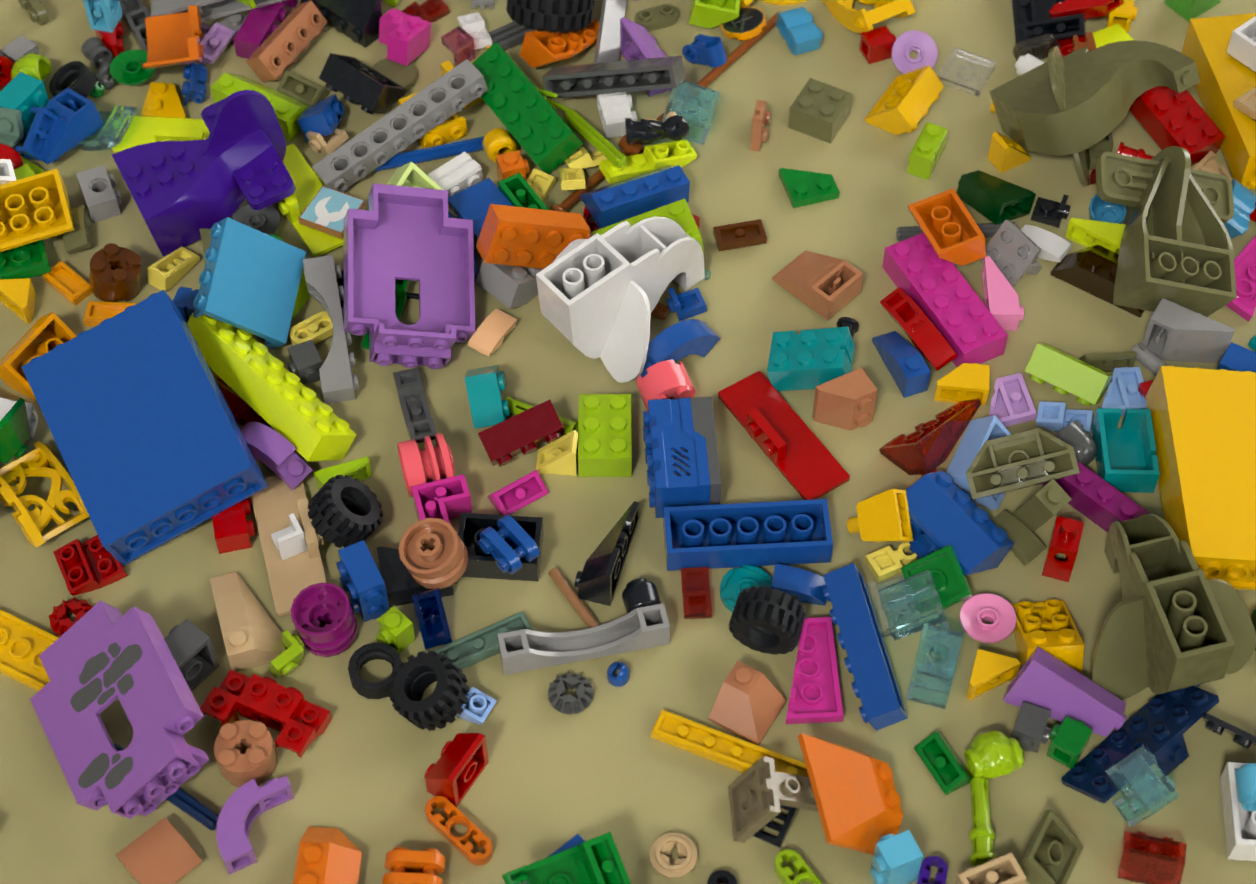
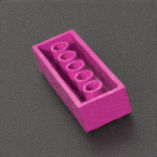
[882,233,1008,367]

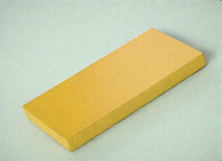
[0,609,59,692]

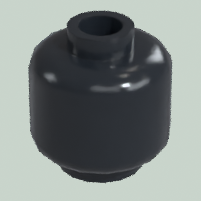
[622,578,661,614]

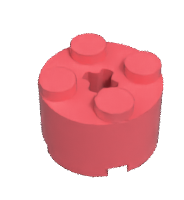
[636,360,696,411]

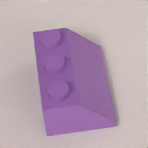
[620,17,674,97]

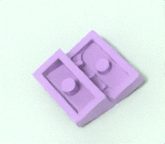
[198,22,236,64]

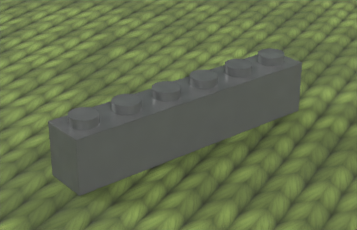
[542,56,686,99]

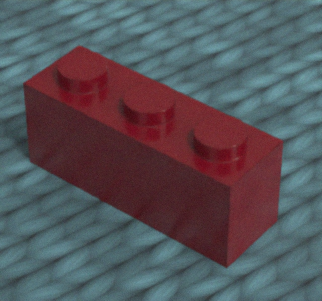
[478,399,564,467]

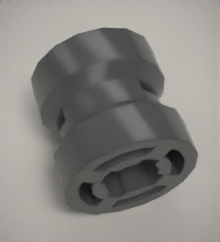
[81,37,113,69]

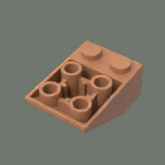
[772,250,863,321]

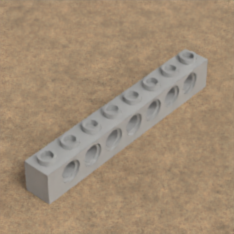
[312,59,488,192]

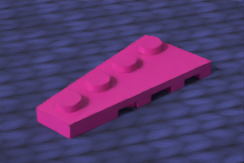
[1226,236,1256,322]

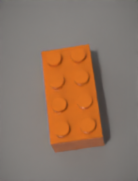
[476,204,591,269]

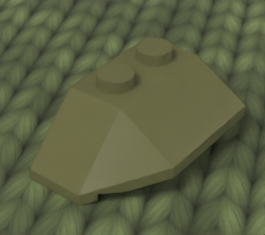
[966,428,1080,500]

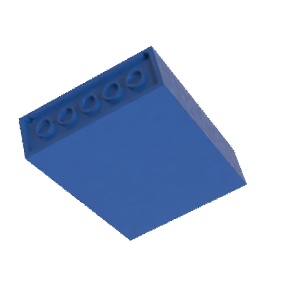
[21,290,268,566]

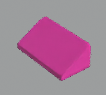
[487,470,549,515]

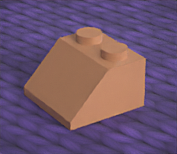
[812,367,878,431]

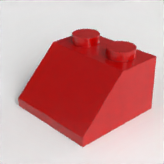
[424,733,488,808]

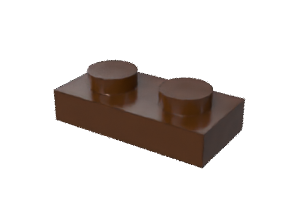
[713,219,767,251]

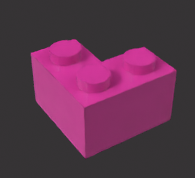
[379,9,431,66]
[411,474,472,523]

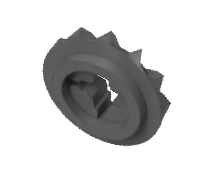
[548,671,593,714]

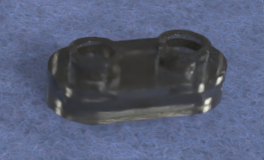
[1013,34,1060,61]

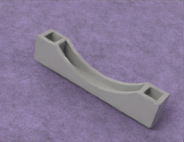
[303,255,359,404]
[497,603,670,675]

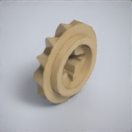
[650,833,698,880]

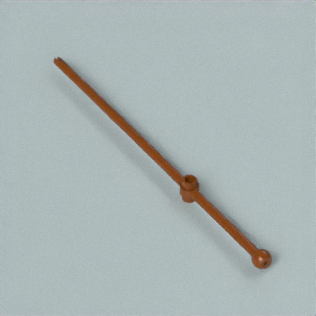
[549,12,780,212]

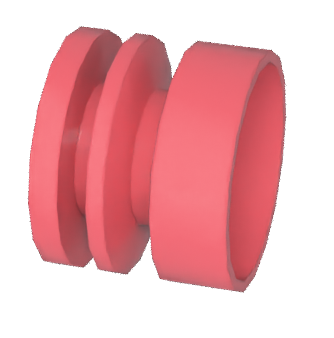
[397,432,455,497]

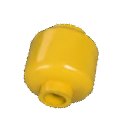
[482,128,517,163]

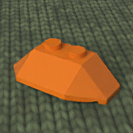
[293,827,362,884]

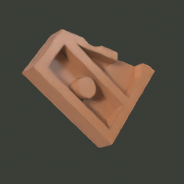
[750,100,770,151]

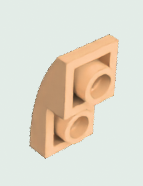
[468,308,518,356]

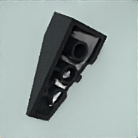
[574,501,640,606]

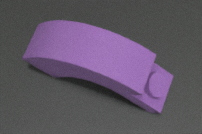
[240,422,313,490]
[216,776,294,875]

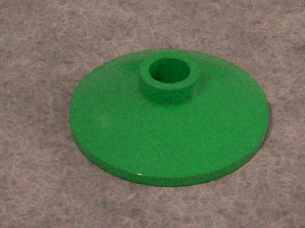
[110,50,156,85]

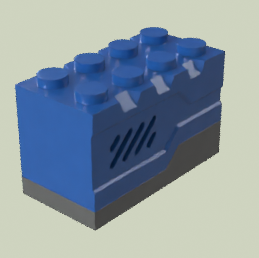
[643,396,722,518]

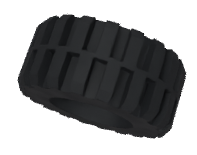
[506,0,595,33]

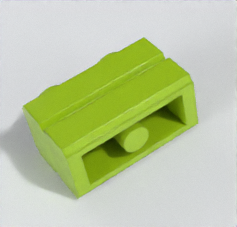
[907,122,948,180]

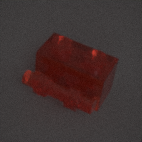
[1117,831,1187,884]

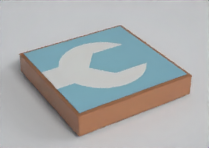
[299,185,366,239]

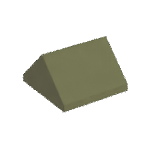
[1020,810,1083,884]

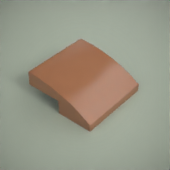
[115,817,202,884]

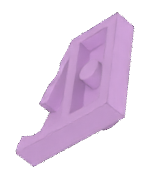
[989,373,1037,427]

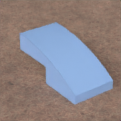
[1036,401,1094,436]

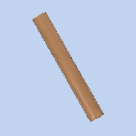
[548,567,599,628]

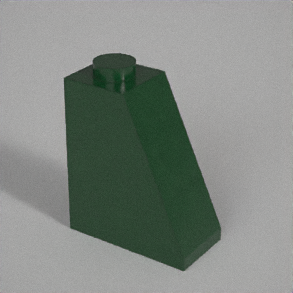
[956,170,1036,225]

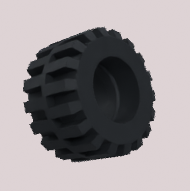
[308,475,383,548]
[729,586,806,655]
[389,651,469,731]

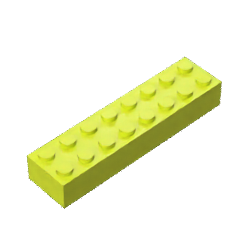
[187,313,357,461]

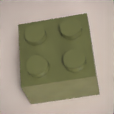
[788,78,853,144]

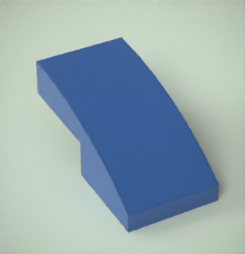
[772,563,826,606]

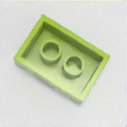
[578,394,632,477]

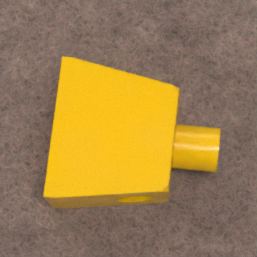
[847,489,913,542]

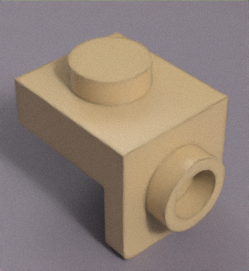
[306,129,349,155]

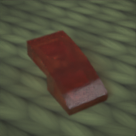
[680,567,712,619]

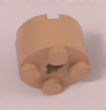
[214,720,277,788]

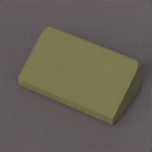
[277,70,330,106]
[1079,352,1137,372]

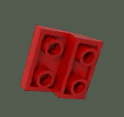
[53,534,128,596]

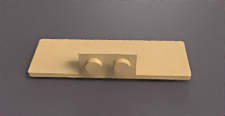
[251,475,327,617]

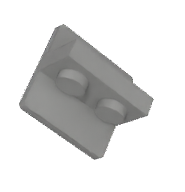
[980,220,1042,288]

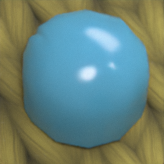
[1089,194,1127,224]

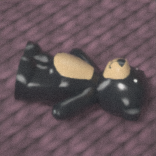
[625,111,690,145]

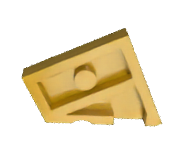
[141,82,186,118]

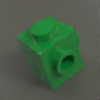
[1047,716,1093,769]

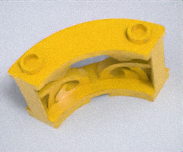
[820,0,916,33]
[0,441,89,547]

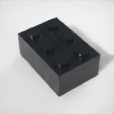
[458,513,544,581]

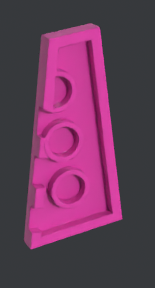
[785,617,843,724]

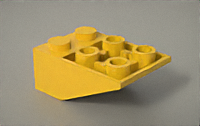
[1010,599,1084,674]

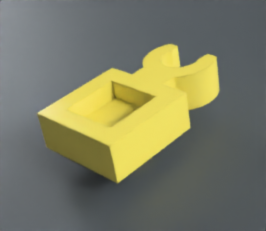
[865,542,917,582]

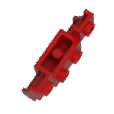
[200,669,332,758]

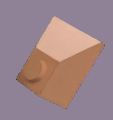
[708,661,786,746]

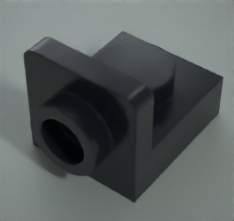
[1031,194,1071,228]

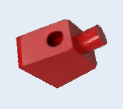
[1042,516,1084,582]

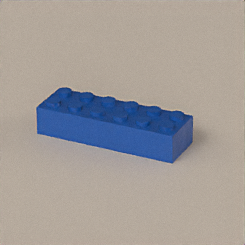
[663,499,833,571]

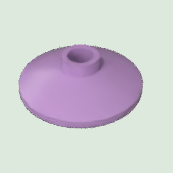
[891,30,938,74]

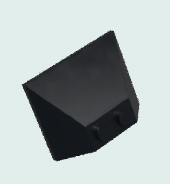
[1012,0,1086,47]

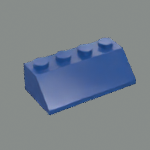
[580,165,690,229]
[906,471,1014,575]

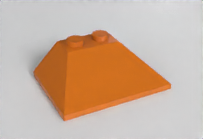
[798,733,904,855]

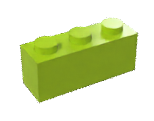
[1025,342,1113,406]

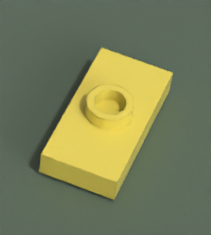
[559,167,586,190]

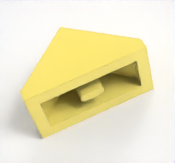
[536,430,578,476]

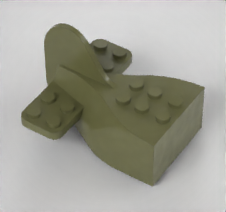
[1096,146,1237,317]

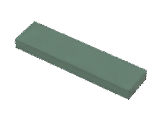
[433,611,534,682]

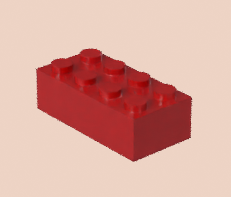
[1129,86,1226,166]

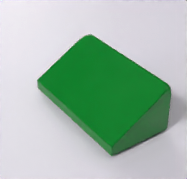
[914,731,973,795]

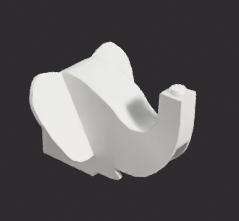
[536,216,705,383]

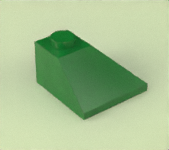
[0,397,31,463]

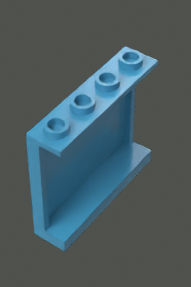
[193,217,306,349]

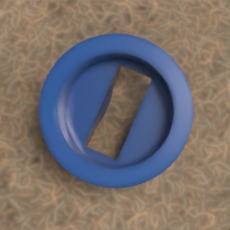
[607,661,630,687]

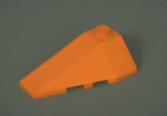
[519,19,599,68]

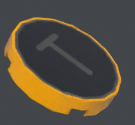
[721,7,766,41]

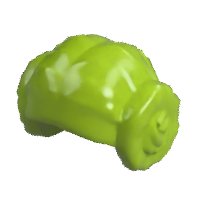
[11,53,52,81]
[964,730,1024,778]

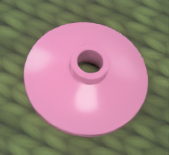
[960,593,1016,643]

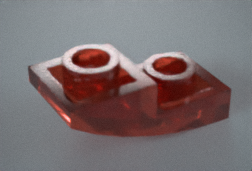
[402,0,450,23]

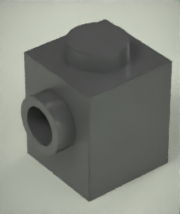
[288,339,323,385]
[1011,701,1052,753]

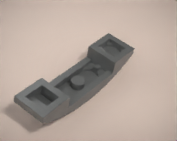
[393,367,437,443]

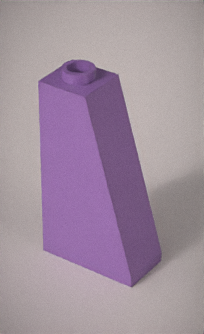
[1003,646,1126,737]

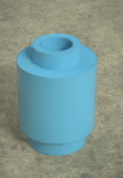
[1235,763,1256,811]

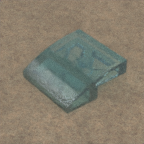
[79,106,138,151]
[878,570,947,641]

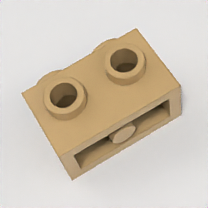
[955,852,1027,884]

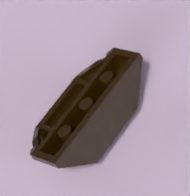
[1050,244,1145,318]

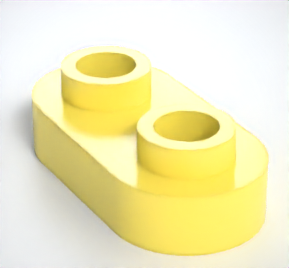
[289,311,333,346]

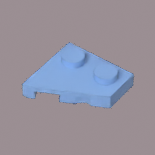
[1101,367,1147,415]

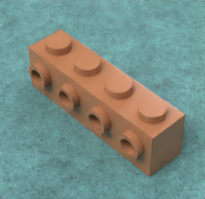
[246,0,328,83]

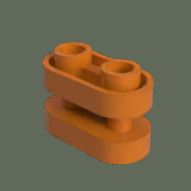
[382,847,446,884]

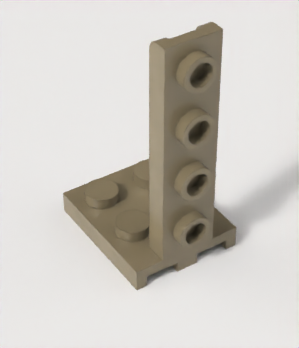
[728,756,818,842]

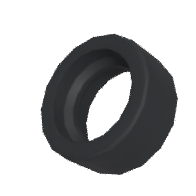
[49,61,96,98]
[348,642,402,699]

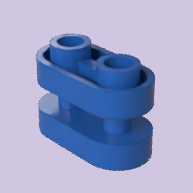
[478,515,540,574]

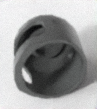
[1055,421,1098,467]

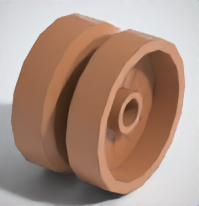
[399,518,469,590]

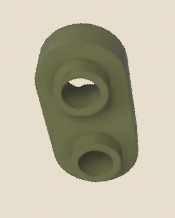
[18,0,49,25]
[635,4,678,32]

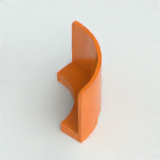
[142,5,204,69]

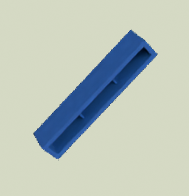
[823,563,908,731]

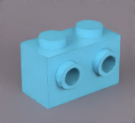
[870,830,923,884]

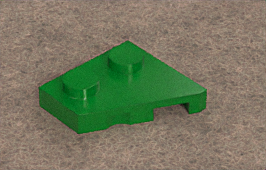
[778,168,840,208]

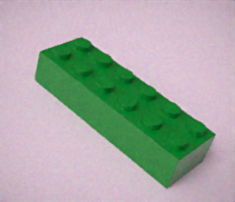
[472,42,583,174]

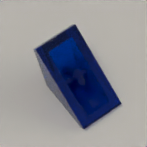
[412,588,452,649]

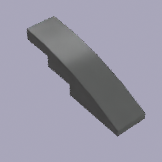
[119,0,151,52]

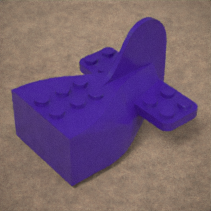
[112,90,295,257]

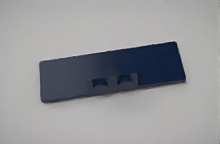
[1061,686,1219,803]

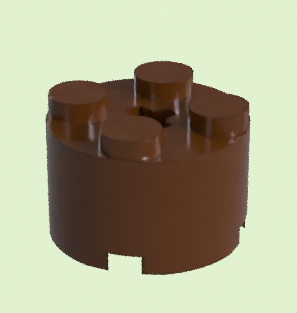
[90,243,141,302]

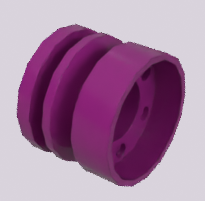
[291,583,358,657]

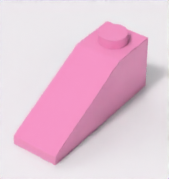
[981,256,1024,331]

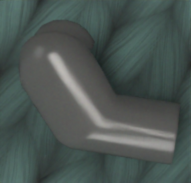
[95,61,115,90]

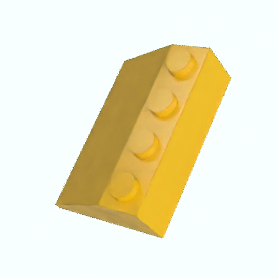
[0,169,74,252]

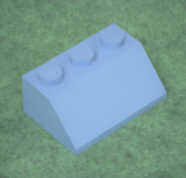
[946,415,1012,510]

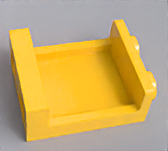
[398,91,467,149]

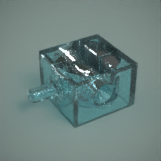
[906,621,963,709]

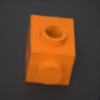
[496,150,529,181]

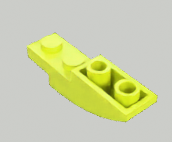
[599,139,697,184]

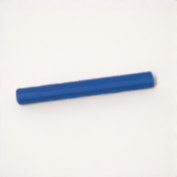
[374,136,484,172]

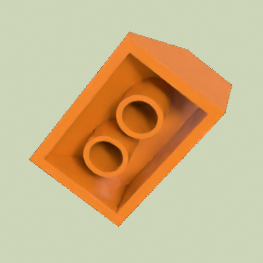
[908,188,986,266]

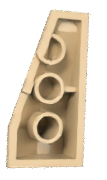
[210,572,286,672]

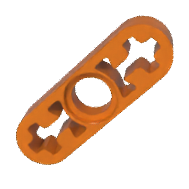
[425,796,493,866]

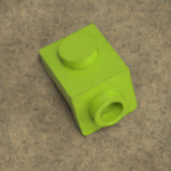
[269,629,304,679]

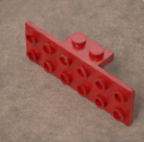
[718,371,850,500]

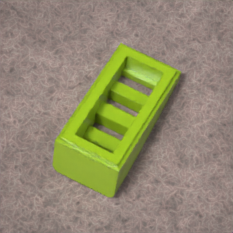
[313,456,372,490]

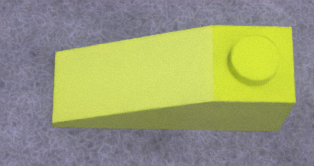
[1065,218,1126,254]

